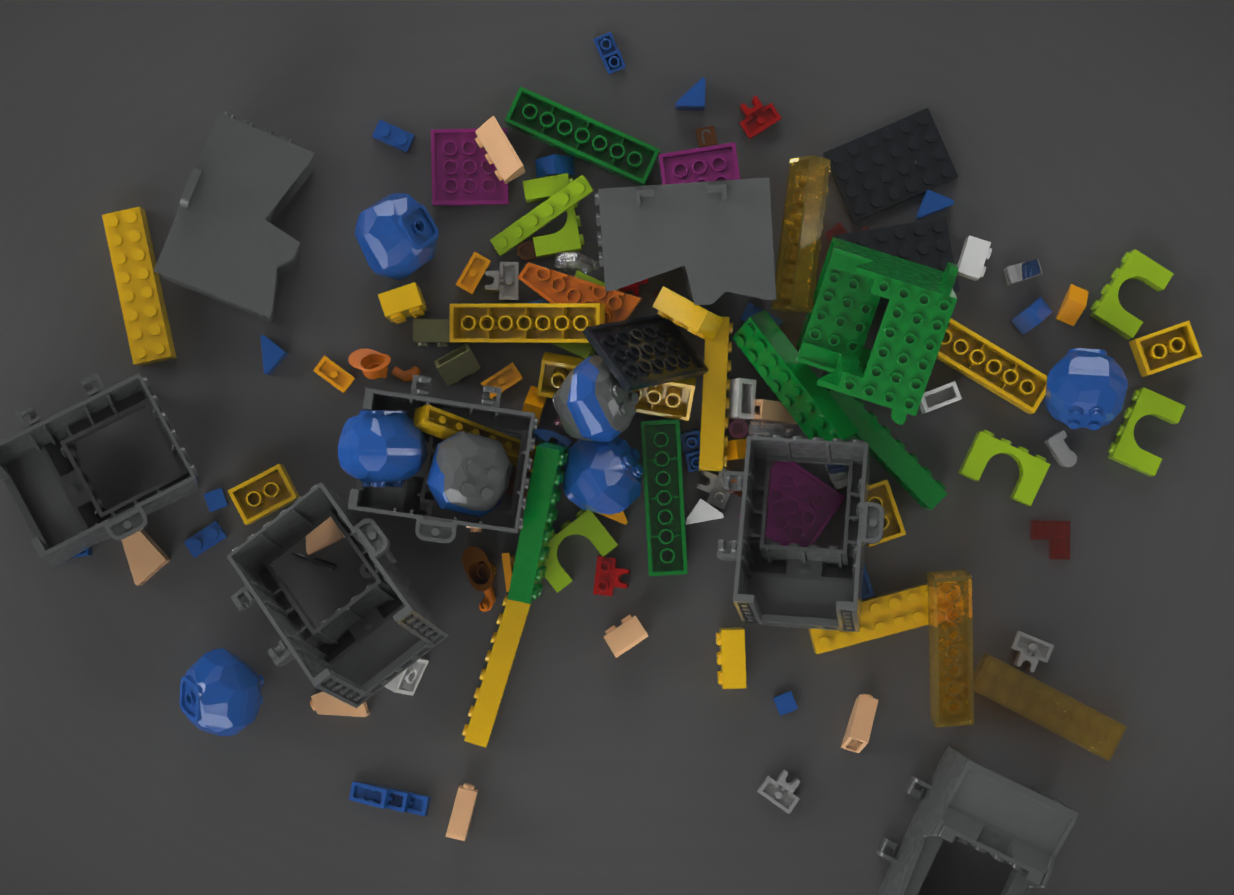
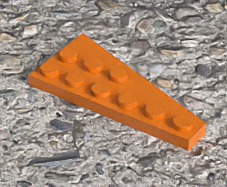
[517,262,642,324]

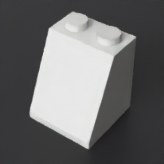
[384,657,429,696]

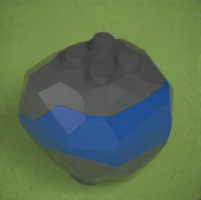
[553,356,639,443]
[426,431,513,517]

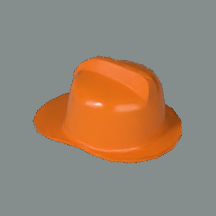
[348,348,391,379]

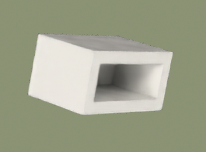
[957,235,992,281]
[726,378,756,420]
[919,381,962,414]

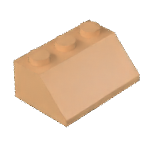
[475,116,525,184]

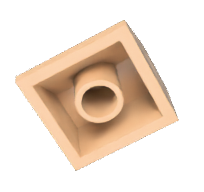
[603,614,649,658]

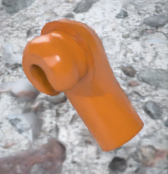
[391,366,421,382]
[479,586,496,612]

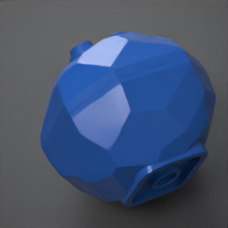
[355,193,439,280]
[1044,348,1128,430]
[338,410,427,487]
[563,437,644,515]
[179,648,264,736]

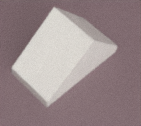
[685,499,724,525]

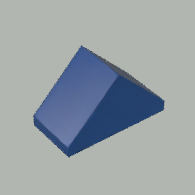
[675,77,706,111]
[535,154,575,178]
[915,189,955,221]
[1011,297,1053,336]
[260,335,288,375]

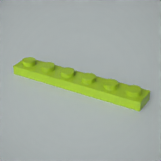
[490,175,594,256]

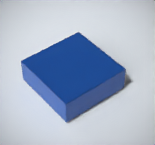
[203,488,229,512]
[773,690,798,716]

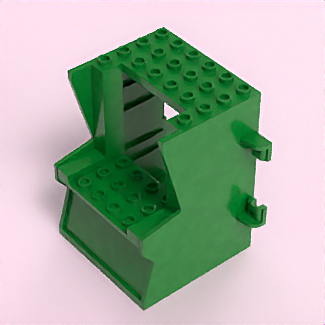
[796,237,958,425]

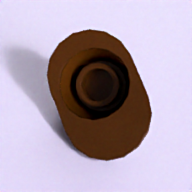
[462,546,497,591]

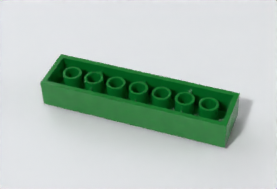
[504,86,660,186]
[732,310,859,442]
[828,389,948,510]
[640,419,688,576]
[507,442,569,604]

